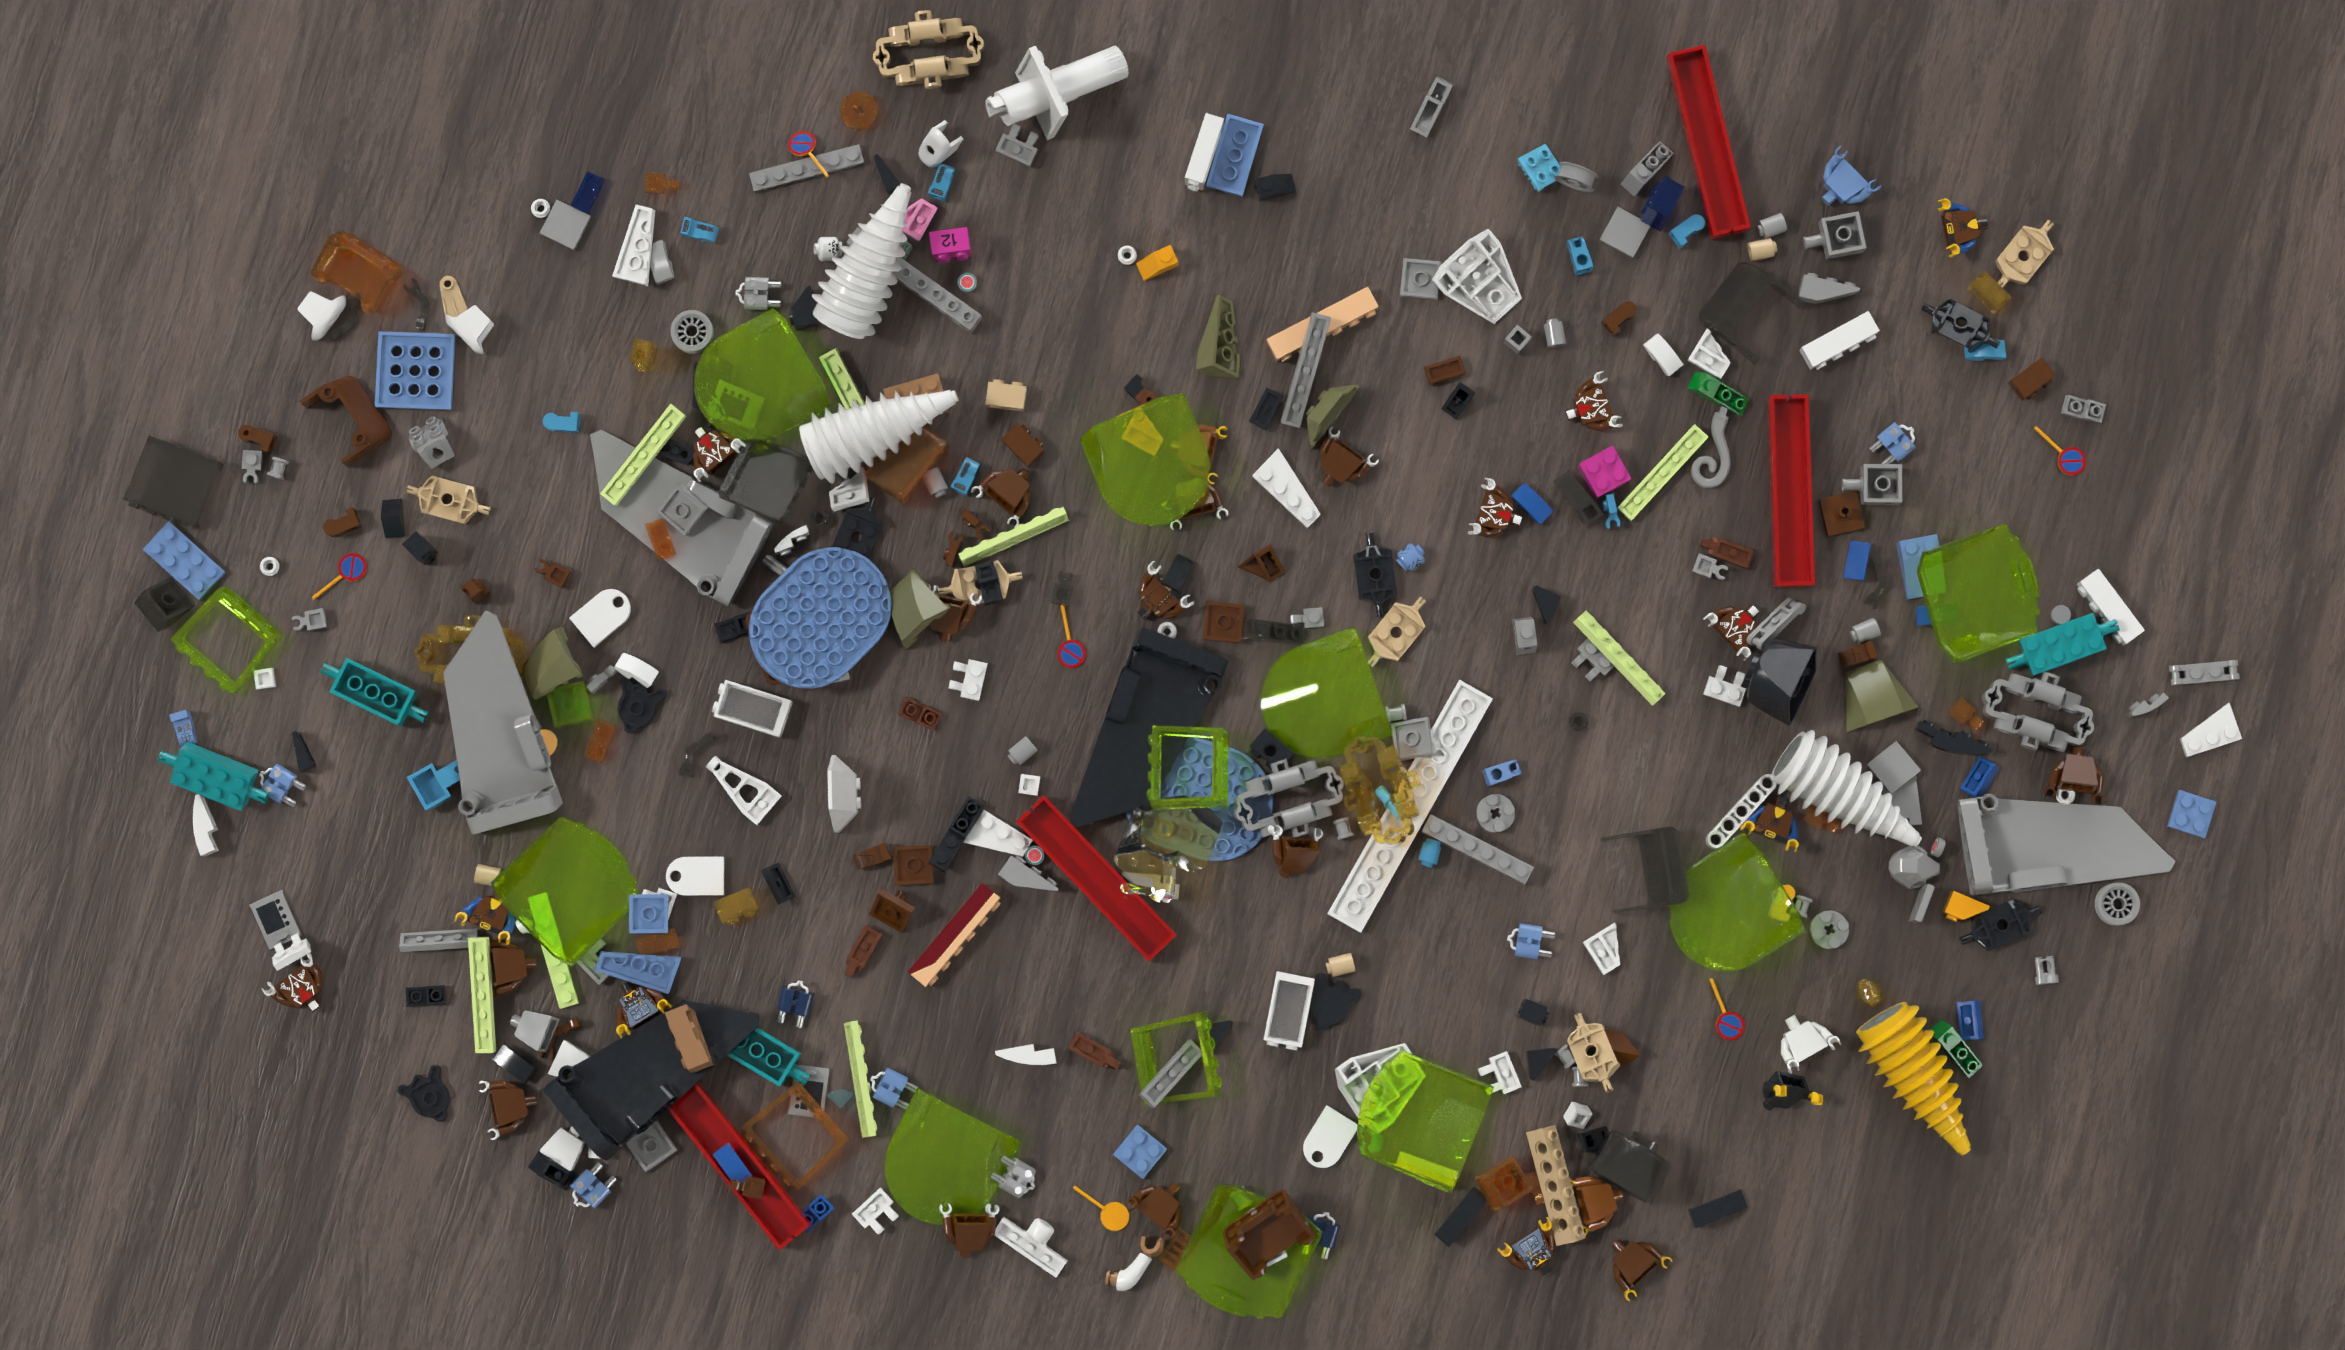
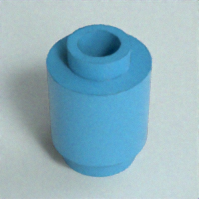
[1418,838,1442,868]

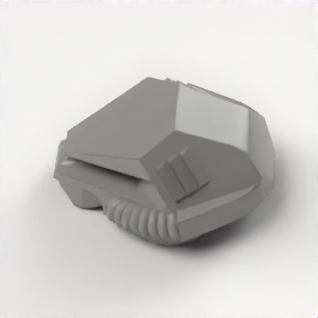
[1888,845,1940,889]

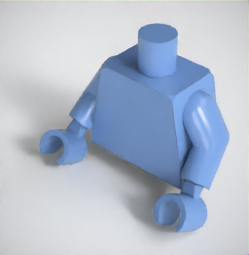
[1821,146,1881,206]

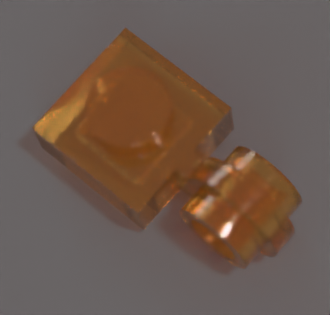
[1948,697,1985,732]
[1802,805,1841,834]

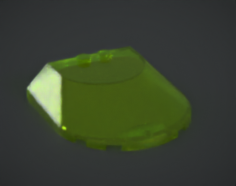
[694,308,830,441]
[1080,393,1210,526]
[1261,627,1392,758]
[1669,833,1805,971]
[885,1088,1021,1225]

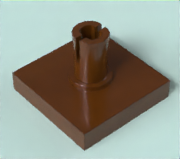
[1818,491,1865,537]
[869,888,915,933]

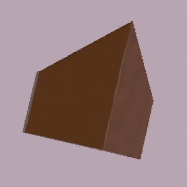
[1238,545,1285,582]
[1604,1029,1641,1071]

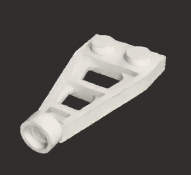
[706,756,782,825]

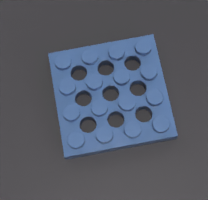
[375,331,456,411]

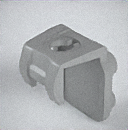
[409,417,455,469]

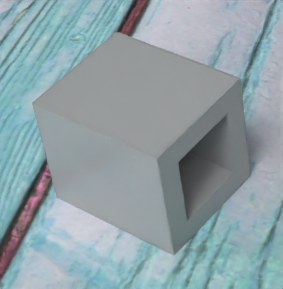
[1503,325,1532,355]

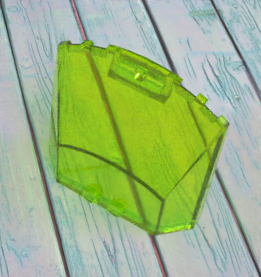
[1917,524,2040,662]
[491,817,640,967]
[1357,1051,1494,1194]
[1176,1184,1322,1319]

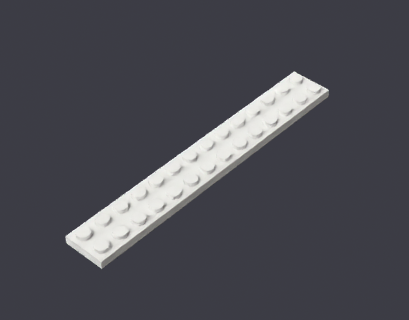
[1327,680,1493,933]

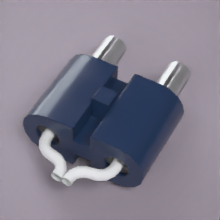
[777,980,814,1028]
[1302,1211,1340,1259]

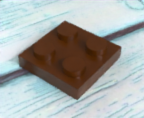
[1203,601,1244,643]
[893,845,934,886]

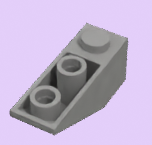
[1621,141,1674,197]
[1797,273,1860,304]
[998,855,1059,892]

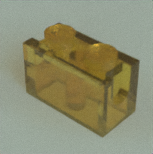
[1967,270,2012,314]
[629,338,658,372]
[714,887,760,926]

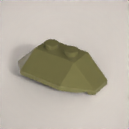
[1306,385,1360,449]

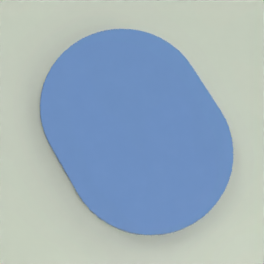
[749,547,892,689]
[1125,735,1273,861]

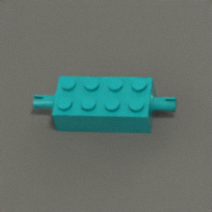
[2005,613,2120,676]
[320,658,429,727]
[157,742,270,811]
[728,1027,811,1087]

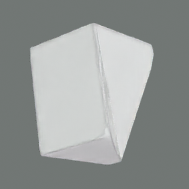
[1563,1102,1592,1129]

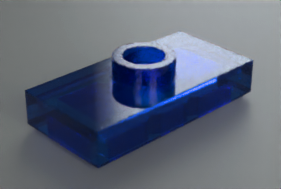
[571,171,605,214]

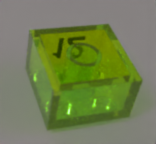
[547,681,595,729]

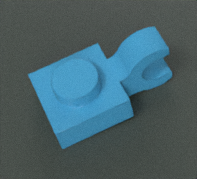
[1602,494,1620,529]

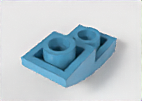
[1964,339,2006,361]

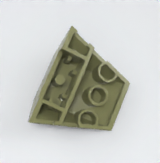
[890,570,951,650]
[523,627,583,700]
[1844,660,1918,733]

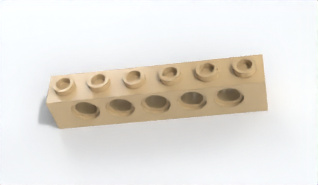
[1526,1125,1586,1246]

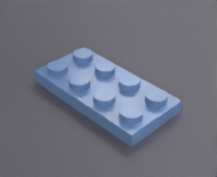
[1206,114,1264,197]
[143,521,226,601]

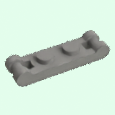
[1747,597,1806,651]
[2169,660,2240,686]

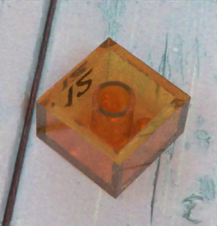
[1474,1156,1533,1211]

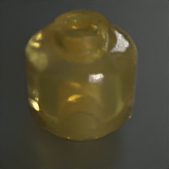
[1855,978,1884,1008]

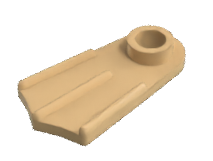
[440,276,468,317]

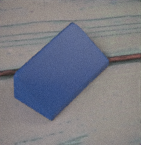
[1843,541,1871,582]
[1960,756,1999,798]
[1956,1000,1984,1041]

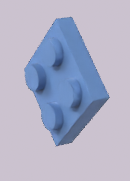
[2167,790,2216,839]
[629,894,668,933]
[1113,1124,1167,1179]

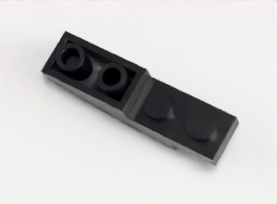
[1914,720,1993,756]
[928,796,985,873]

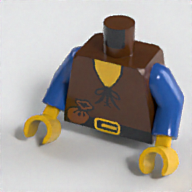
[1938,198,1988,258]
[1740,796,1799,852]
[454,888,516,945]

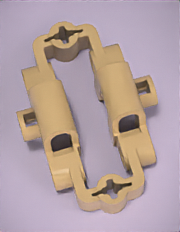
[873,10,984,89]

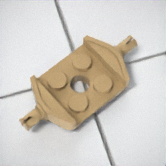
[1995,220,2054,290]
[406,476,491,525]
[938,560,1023,604]
[1367,597,1426,668]
[1567,1013,1620,1093]

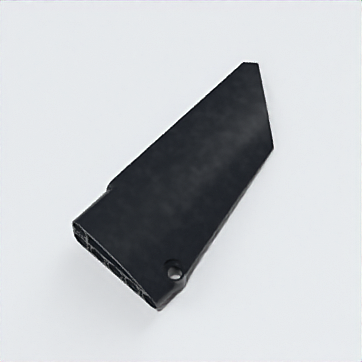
[1070,628,1229,827]
[542,1000,759,1161]

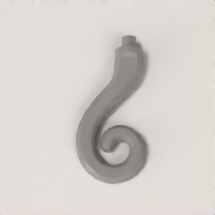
[1691,406,1731,489]

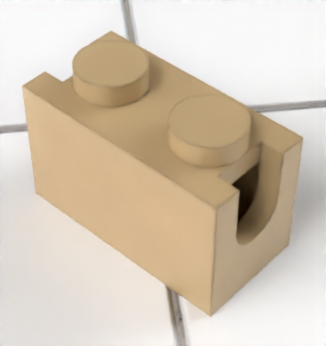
[986,379,1027,412]

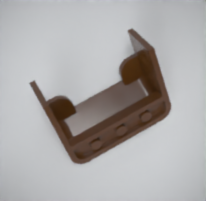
[300,376,392,467]

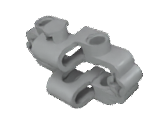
[1982,672,2094,752]
[1233,759,1344,837]

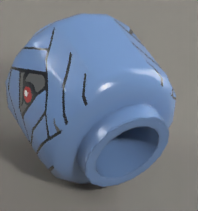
[1396,543,1425,572]

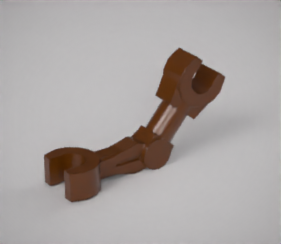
[539,1018,583,1061]

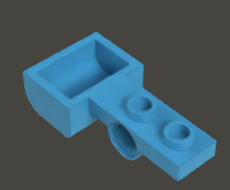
[407,760,460,811]

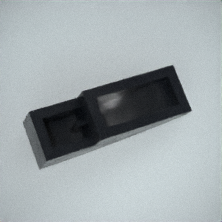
[1434,1187,1489,1247]
[1687,1189,1748,1228]

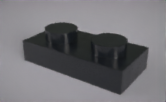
[1249,387,1283,431]
[761,862,796,905]

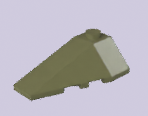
[1196,295,1240,379]

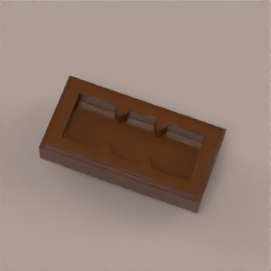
[1424,356,1466,386]

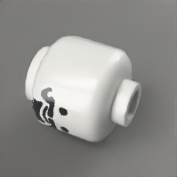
[814,237,842,261]

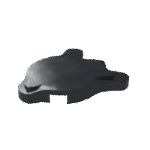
[617,677,667,734]
[1310,973,1361,1030]
[397,1065,450,1122]

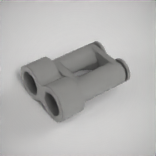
[2034,956,2059,985]

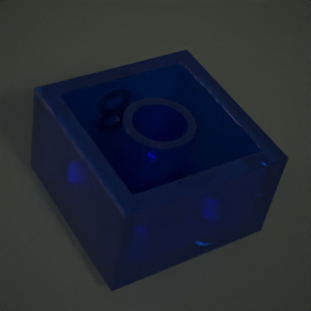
[1641,176,1685,232]

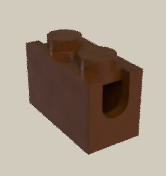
[2008,357,2056,401]
[1001,423,1045,468]

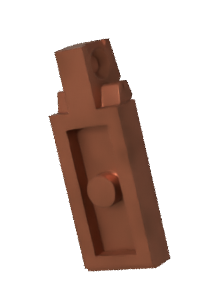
[1699,537,1754,569]
[844,925,883,978]
[1068,1032,1121,1069]

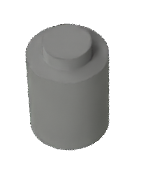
[1757,213,1787,239]
[1544,318,1566,348]
[921,467,948,498]
[1850,618,1881,644]
[1008,736,1038,765]

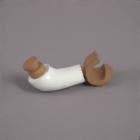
[1105,1236,1165,1291]

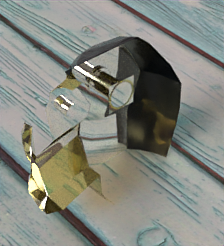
[1114,795,1223,903]

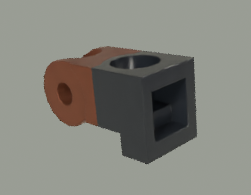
[1124,374,1158,410]

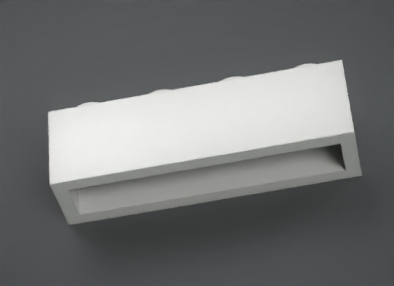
[1799,311,1880,370]
[2077,569,2145,646]

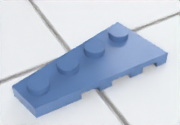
[595,951,681,994]

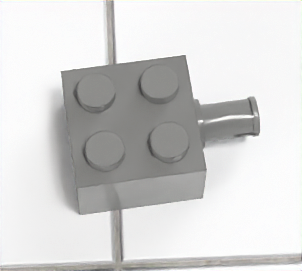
[1803,211,1867,260]
[1842,464,1902,505]

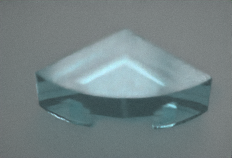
[826,1089,854,1109]

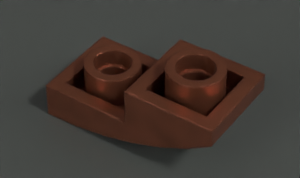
[898,697,942,731]

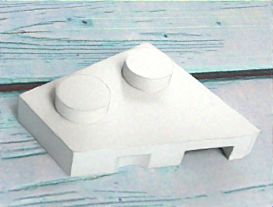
[829,467,869,512]

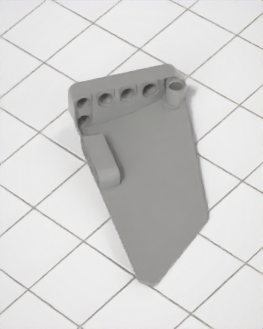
[590,430,774,607]
[443,611,563,834]
[1958,794,2176,896]

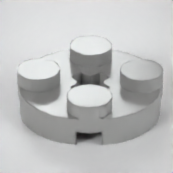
[1476,794,1515,833]
[1809,910,1849,949]

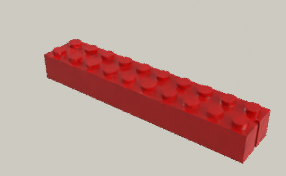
[1666,45,1751,240]
[1767,394,1815,588]
[1016,795,1177,962]
[668,1081,813,1250]

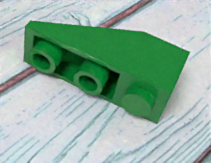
[1687,372,1750,416]
[1930,1019,1983,1078]

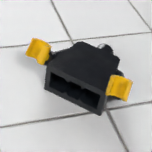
[1762,1071,1823,1111]

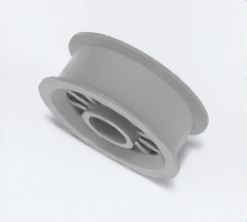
[1554,162,1599,193]
[671,310,714,354]
[2094,883,2140,925]

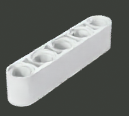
[1706,774,1777,849]

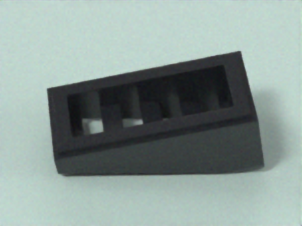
[874,154,900,196]
[292,731,316,773]

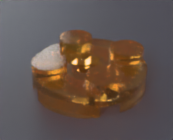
[840,91,878,130]

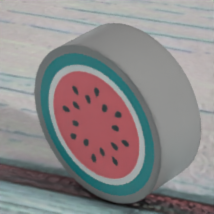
[958,273,977,293]
[1931,837,1946,858]
[1025,846,1044,865]

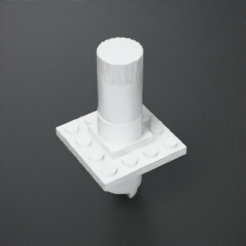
[986,46,1129,140]

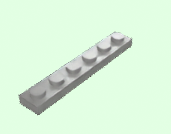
[749,144,864,193]
[1281,312,1331,428]

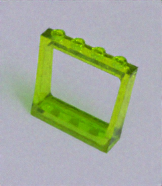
[170,586,283,694]
[1147,725,1229,809]
[1130,1011,1222,1105]

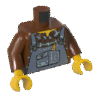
[616,981,672,1038]
[1497,1217,1555,1276]

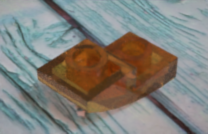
[645,518,676,560]
[584,719,616,763]
[635,928,680,954]

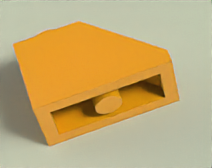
[1136,245,1178,281]
[1942,891,1990,922]

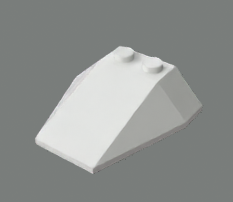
[1432,229,1522,324]
[827,755,861,833]
[1335,1043,1426,1134]

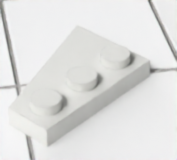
[2180,703,2242,757]
[964,810,1033,857]

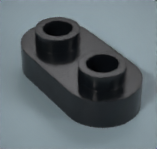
[659,439,694,465]

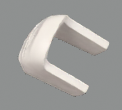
[918,120,963,168]
[298,292,346,341]
[445,305,494,354]

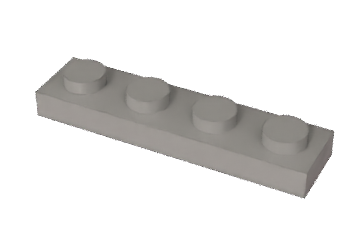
[399,929,479,952]
[1139,1039,1203,1108]

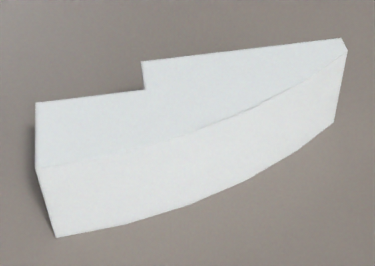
[193,794,219,857]
[995,1044,1057,1065]

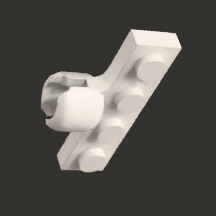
[995,1217,1068,1277]

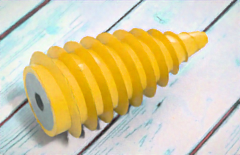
[1856,1002,1971,1155]

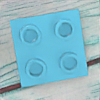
[1518,144,1561,192]

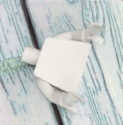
[1781,1015,1841,1074]

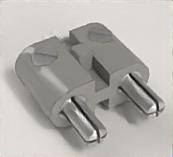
[736,277,782,310]
[991,1156,1036,1198]

